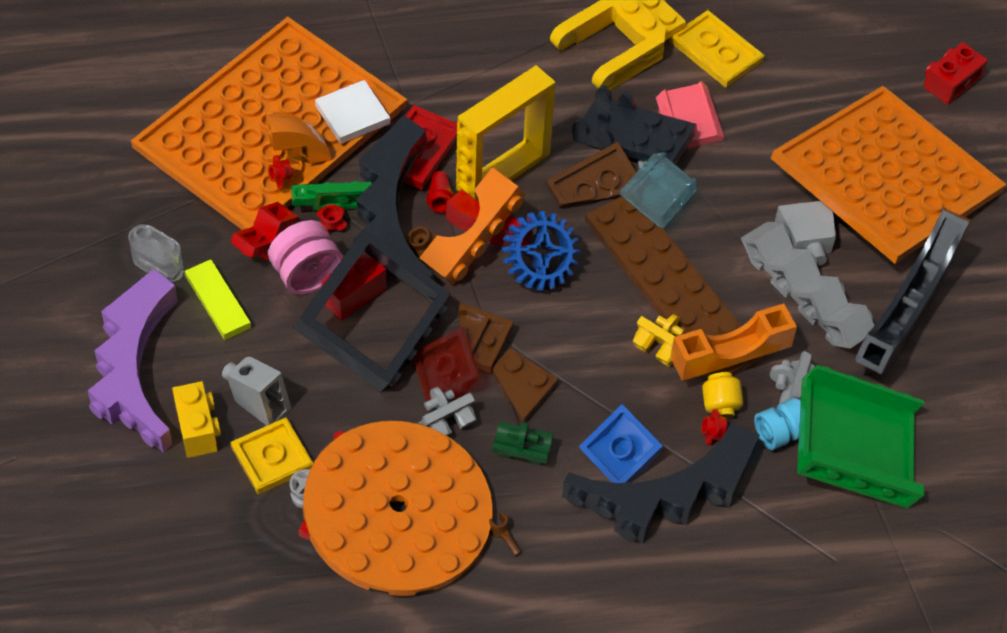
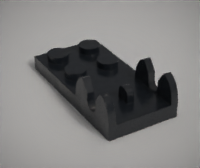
[572,85,697,169]

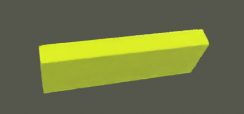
[185,260,251,340]

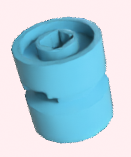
[754,398,801,451]

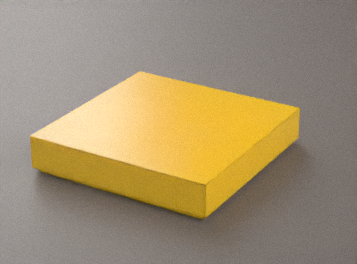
[231,417,313,495]

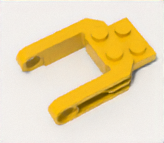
[550,0,686,91]

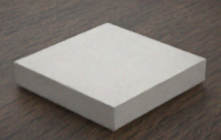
[315,80,390,144]

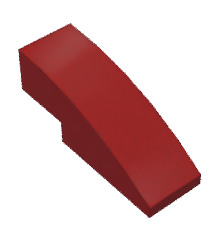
[446,189,533,247]

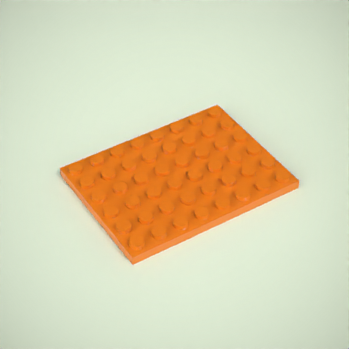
[131,17,407,230]

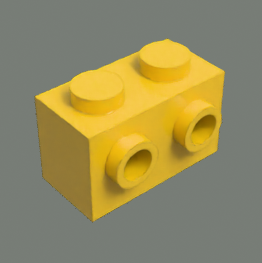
[172,381,221,458]

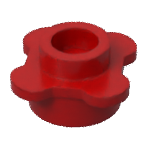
[268,155,292,189]
[317,204,347,232]
[701,409,727,445]

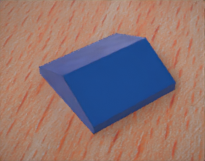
[579,404,664,483]

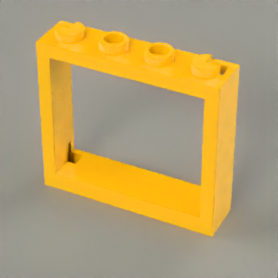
[456,65,556,202]

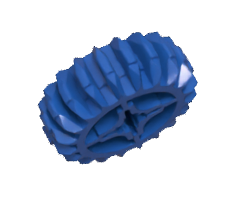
[502,211,581,290]

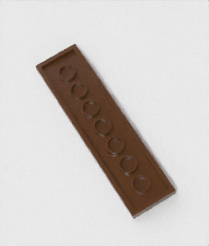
[585,191,765,377]

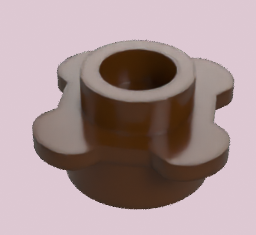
[406,226,437,257]

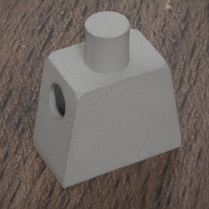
[775,201,835,266]
[222,357,292,426]

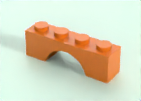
[420,167,525,286]
[670,303,797,381]

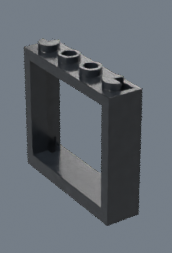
[292,229,451,392]

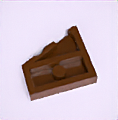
[459,303,513,374]
[492,348,558,423]

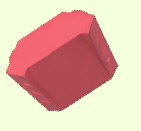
[656,81,725,149]

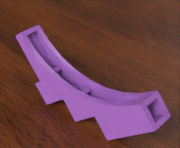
[88,269,178,453]

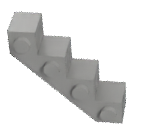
[741,222,874,348]

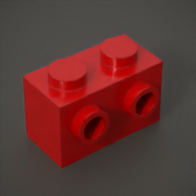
[923,42,988,105]
[321,253,387,321]

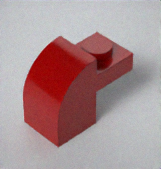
[230,202,299,261]

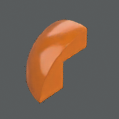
[266,112,331,164]

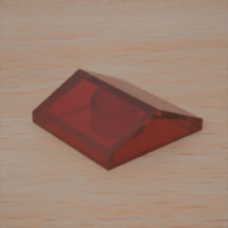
[413,327,480,402]

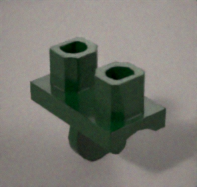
[492,422,553,465]

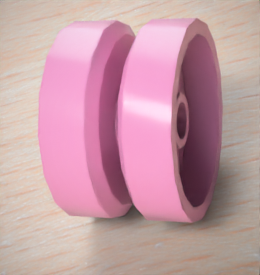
[268,220,344,295]

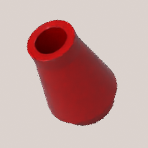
[426,171,454,213]

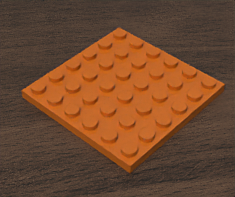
[771,86,1007,264]

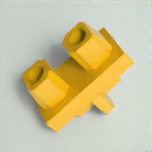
[632,314,685,367]

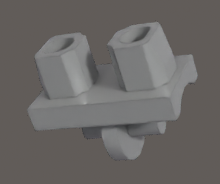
[770,351,815,404]
[418,387,477,436]

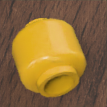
[702,372,743,419]

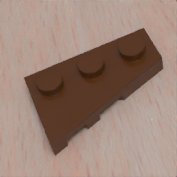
[545,142,647,207]

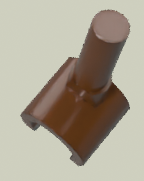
[489,513,522,557]

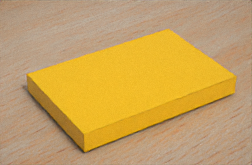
[669,10,765,88]

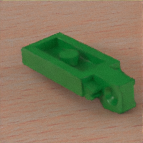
[291,181,372,210]

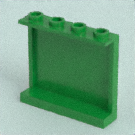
[797,365,924,509]

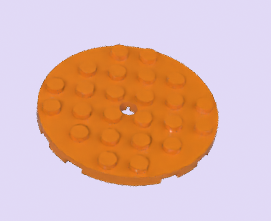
[303,421,492,596]

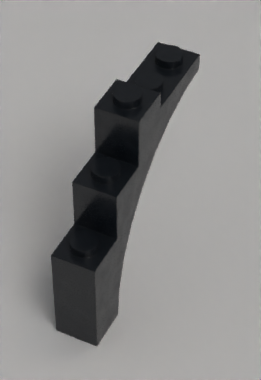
[353,115,435,281]
[854,208,971,374]
[562,423,760,543]

